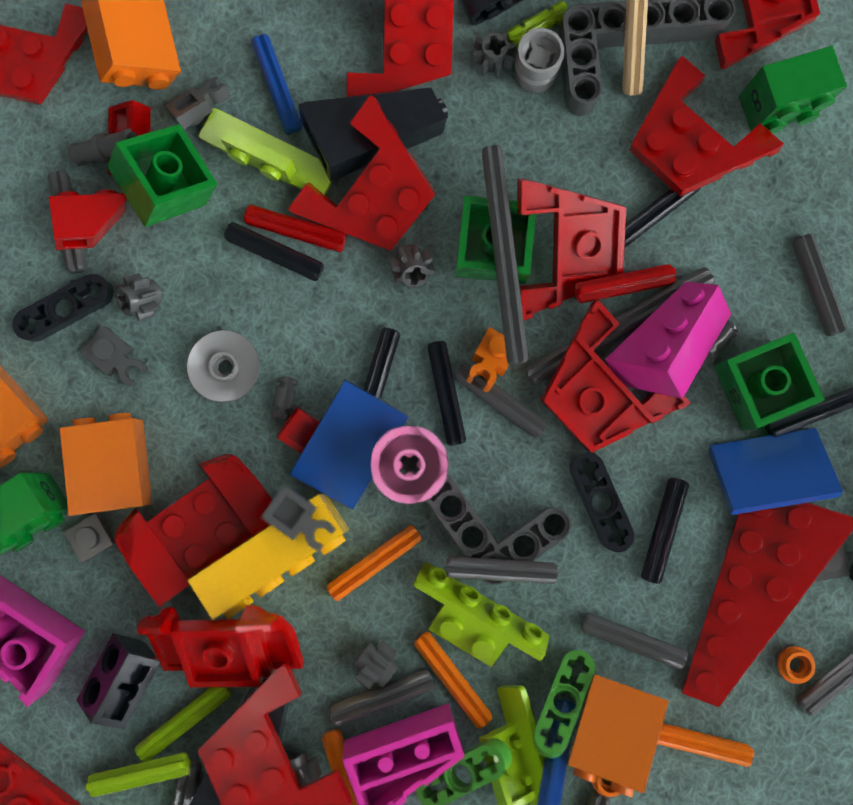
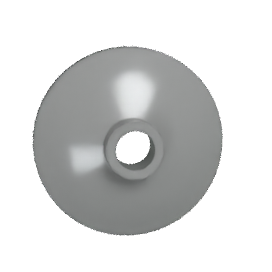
[187,330,260,402]

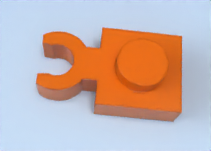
[466,327,510,393]

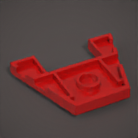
[346,0,454,97]
[714,0,820,70]
[0,3,88,105]
[629,55,784,197]
[288,95,436,251]
[517,178,626,321]
[540,300,691,453]
[198,663,352,805]

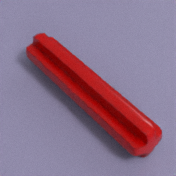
[244,204,347,252]
[574,264,677,304]

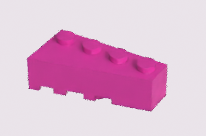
[0,575,86,707]

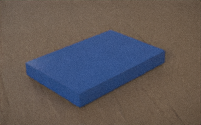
[290,379,408,509]
[708,428,843,515]

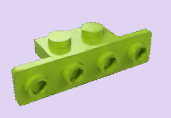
[199,108,333,195]
[413,562,550,667]
[479,685,545,805]

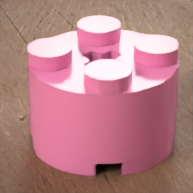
[371,426,448,504]

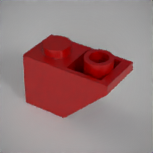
[49,189,127,250]

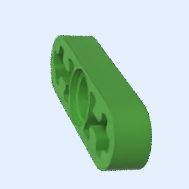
[533,650,595,758]
[416,738,512,805]

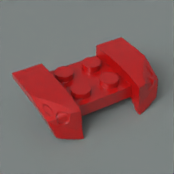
[115,454,273,607]
[136,605,304,688]

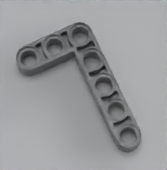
[559,0,735,116]
[400,456,571,585]

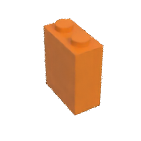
[81,0,181,90]
[0,365,50,468]
[60,413,153,516]
[568,674,669,797]

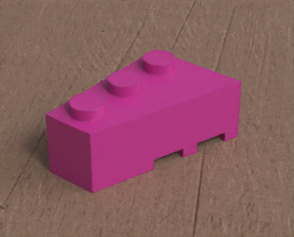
[605,282,731,399]
[343,703,465,805]

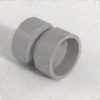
[513,28,565,93]

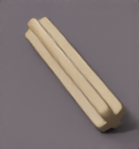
[622,0,648,96]

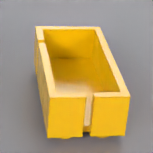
[188,494,350,620]

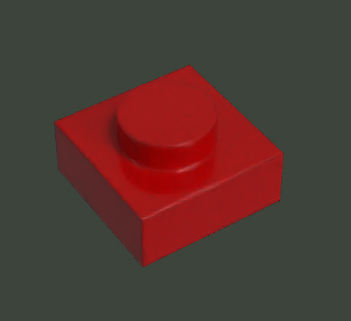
[277,406,320,454]

